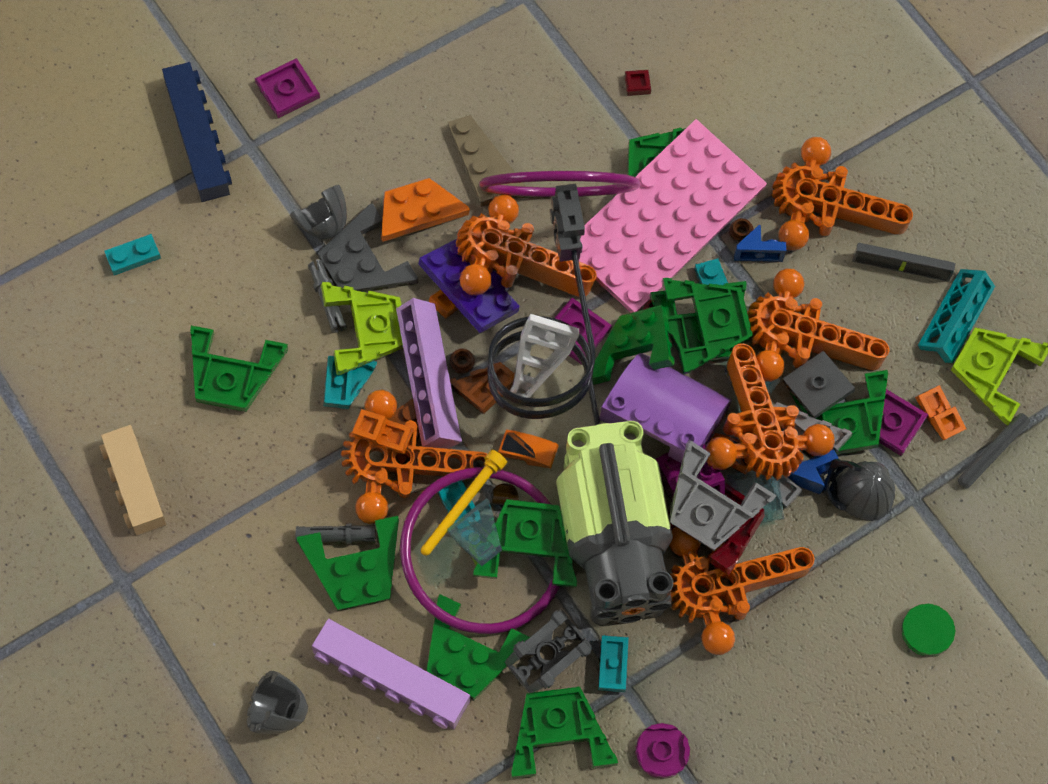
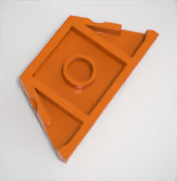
[381,178,470,242]

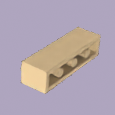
[99,425,166,536]

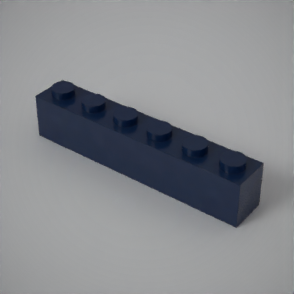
[162,62,232,202]

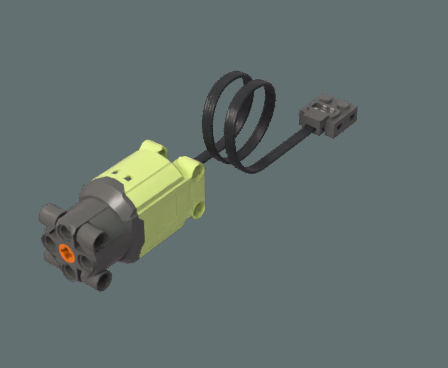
[487,184,673,626]

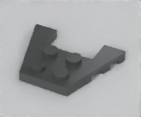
[318,203,418,292]

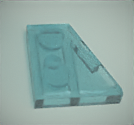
[727,471,784,523]
[447,498,502,566]

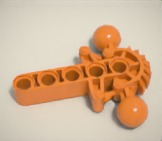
[772,137,913,251]
[456,195,597,297]
[747,268,889,382]
[705,343,835,481]
[341,390,487,524]
[669,527,815,655]

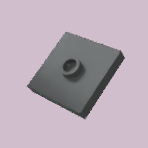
[783,351,855,418]

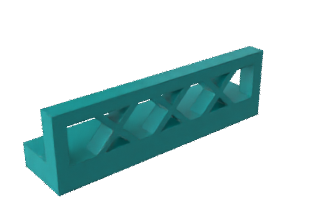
[918,269,995,363]

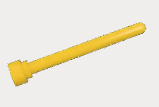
[421,450,508,556]

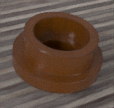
[729,218,754,242]
[450,348,475,373]

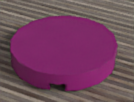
[635,723,690,779]

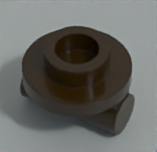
[492,483,519,506]

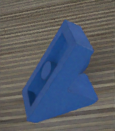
[734,225,786,262]
[788,449,838,494]

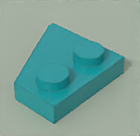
[323,356,377,409]

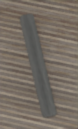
[958,413,1030,489]
[599,443,631,546]

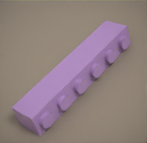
[396,298,462,449]
[312,619,470,729]

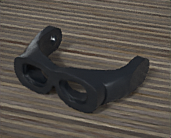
[822,459,862,511]

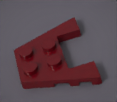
[668,483,765,575]

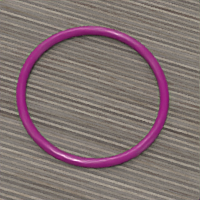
[479,171,640,197]
[400,467,560,634]

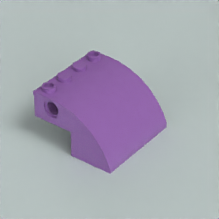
[599,353,732,463]

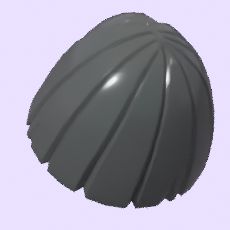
[290,184,347,239]
[837,461,895,521]
[247,671,308,735]

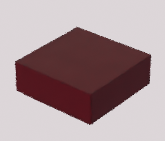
[624,70,651,96]

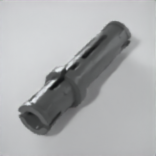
[308,260,347,333]
[295,523,376,545]

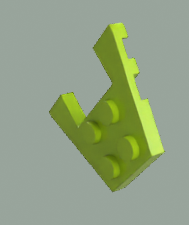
[321,282,403,375]
[951,327,1048,425]

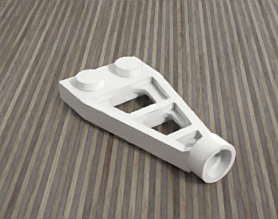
[510,314,579,398]

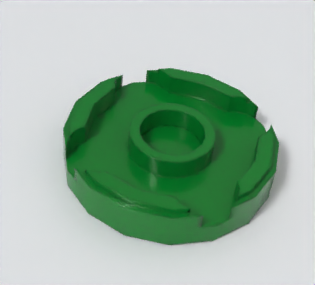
[902,603,956,657]

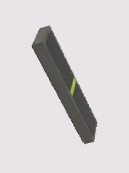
[852,243,956,282]

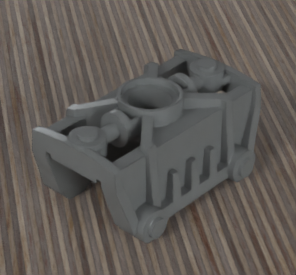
[504,610,592,693]

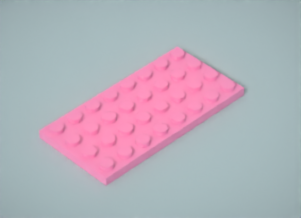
[578,119,767,313]

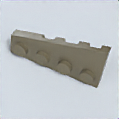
[448,115,526,207]

